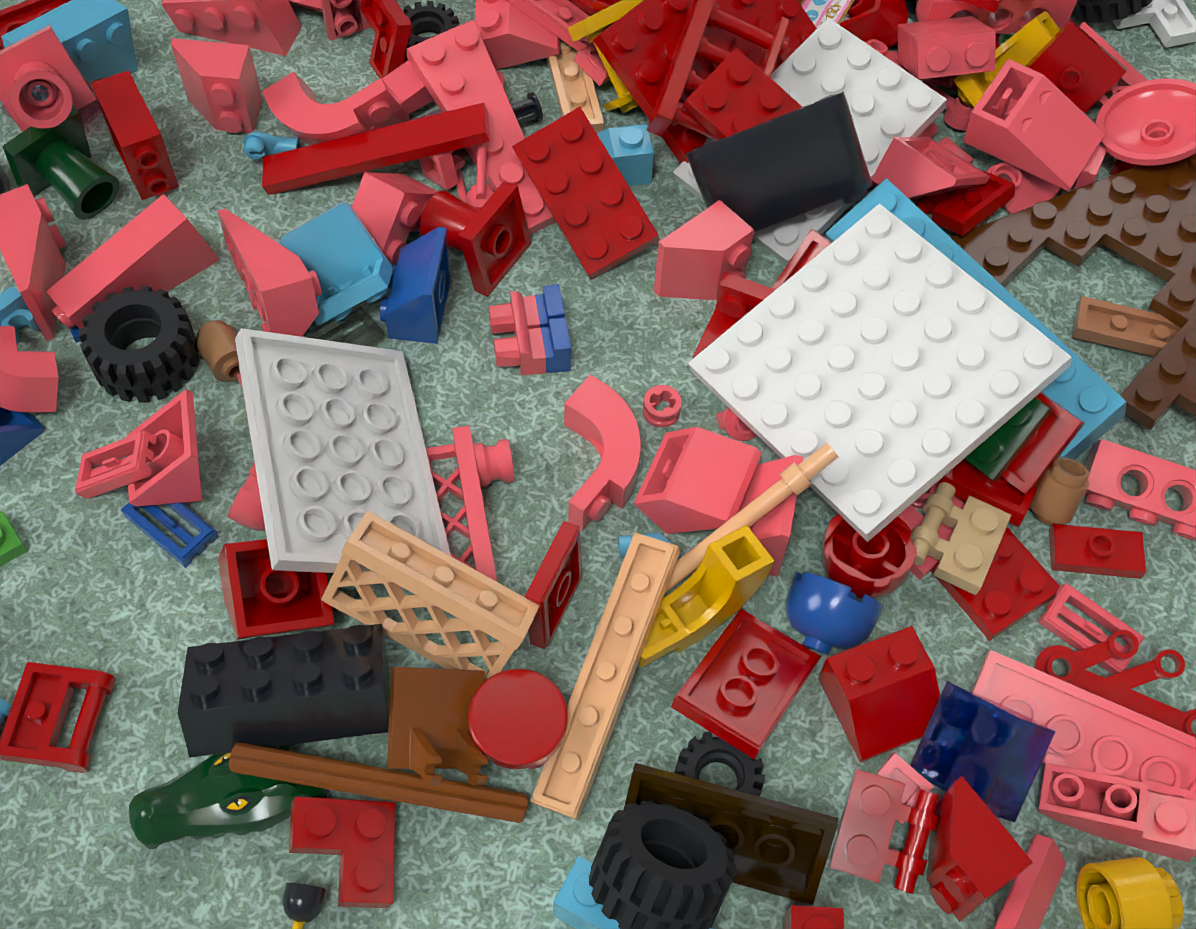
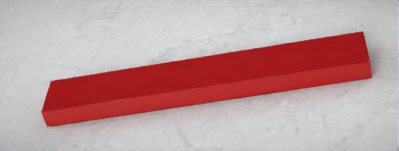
[262,102,490,195]

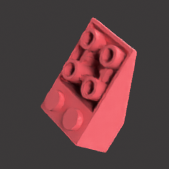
[963,59,1106,191]

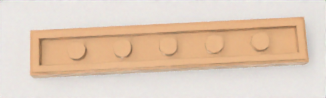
[530,532,680,821]

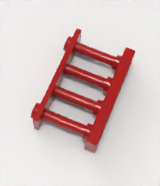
[646,0,789,141]

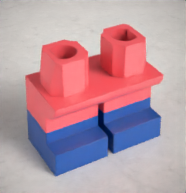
[489,284,571,375]

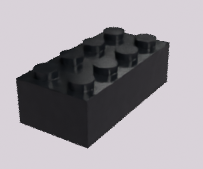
[177,624,390,758]

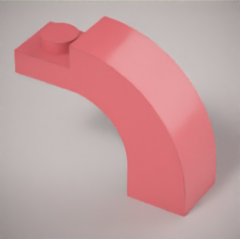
[262,72,402,145]
[564,374,641,531]

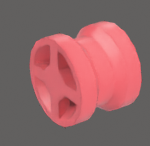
[473,439,514,487]

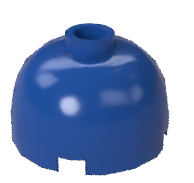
[785,571,883,655]

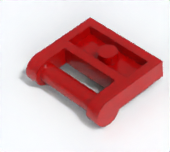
[0,662,116,773]

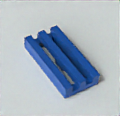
[121,503,219,568]

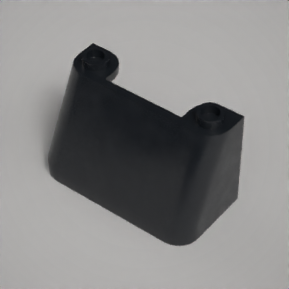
[686,91,873,240]

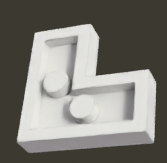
[1112,0,1196,48]

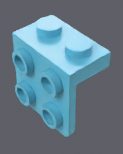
[279,202,393,326]

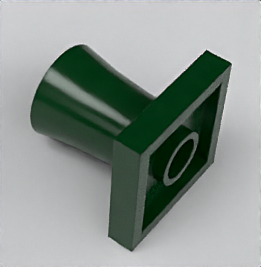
[2,105,119,220]

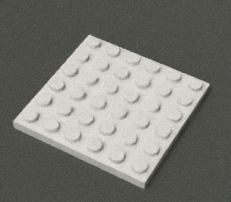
[688,203,1072,542]

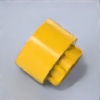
[1076,857,1183,929]

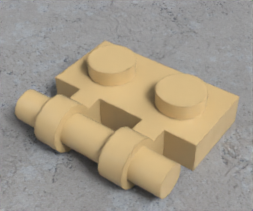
[910,482,1011,595]

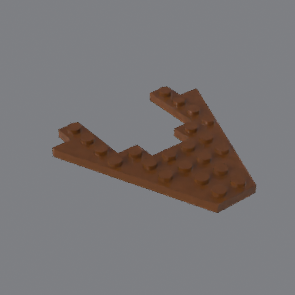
[950,153,1196,430]

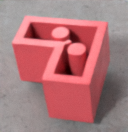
[352,172,438,265]

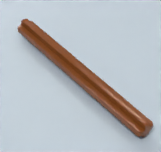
[229,742,528,823]

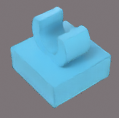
[0,286,39,344]

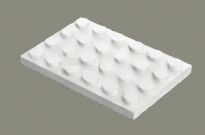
[673,17,947,266]
[235,328,451,573]

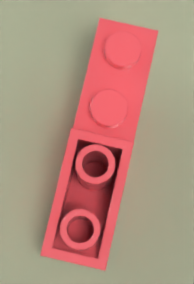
[1038,763,1196,862]

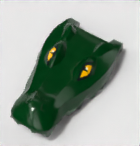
[129,744,327,850]

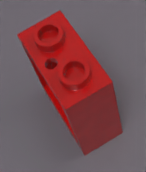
[90,70,179,200]

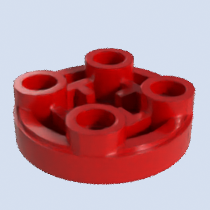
[468,669,567,769]

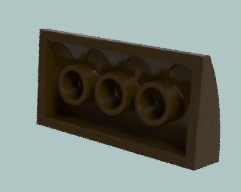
[625,763,839,905]

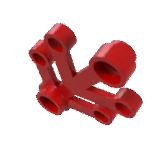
[1034,630,1196,738]

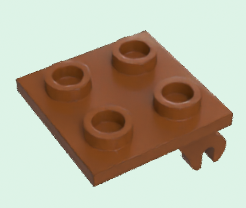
[387,667,488,785]

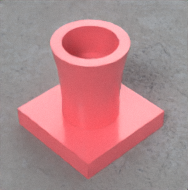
[0,25,97,132]

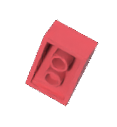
[0,184,67,341]

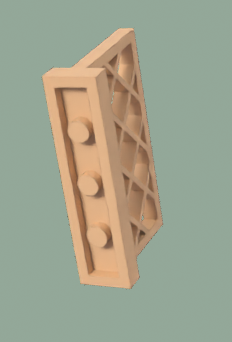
[321,510,540,682]

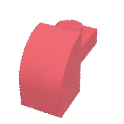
[0,326,59,412]

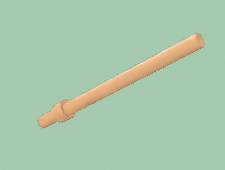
[664,443,839,594]

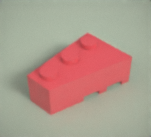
[161,0,302,56]

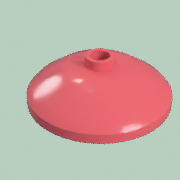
[1096,78,1196,166]

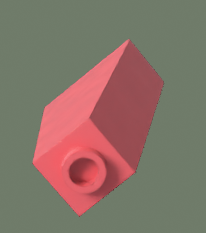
[46,194,220,329]

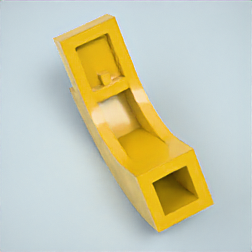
[953,11,1060,107]
[638,525,774,668]

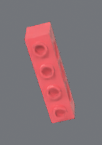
[915,0,1077,34]
[1084,439,1196,541]

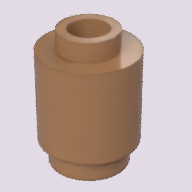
[196,320,240,382]
[1030,457,1089,525]

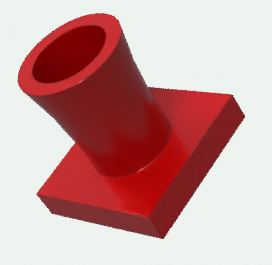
[420,181,532,297]

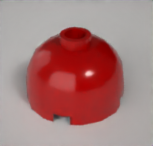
[822,514,917,599]

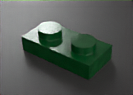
[965,397,1053,481]

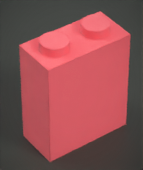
[898,16,996,80]

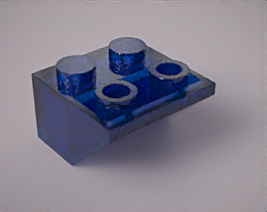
[910,681,1056,823]

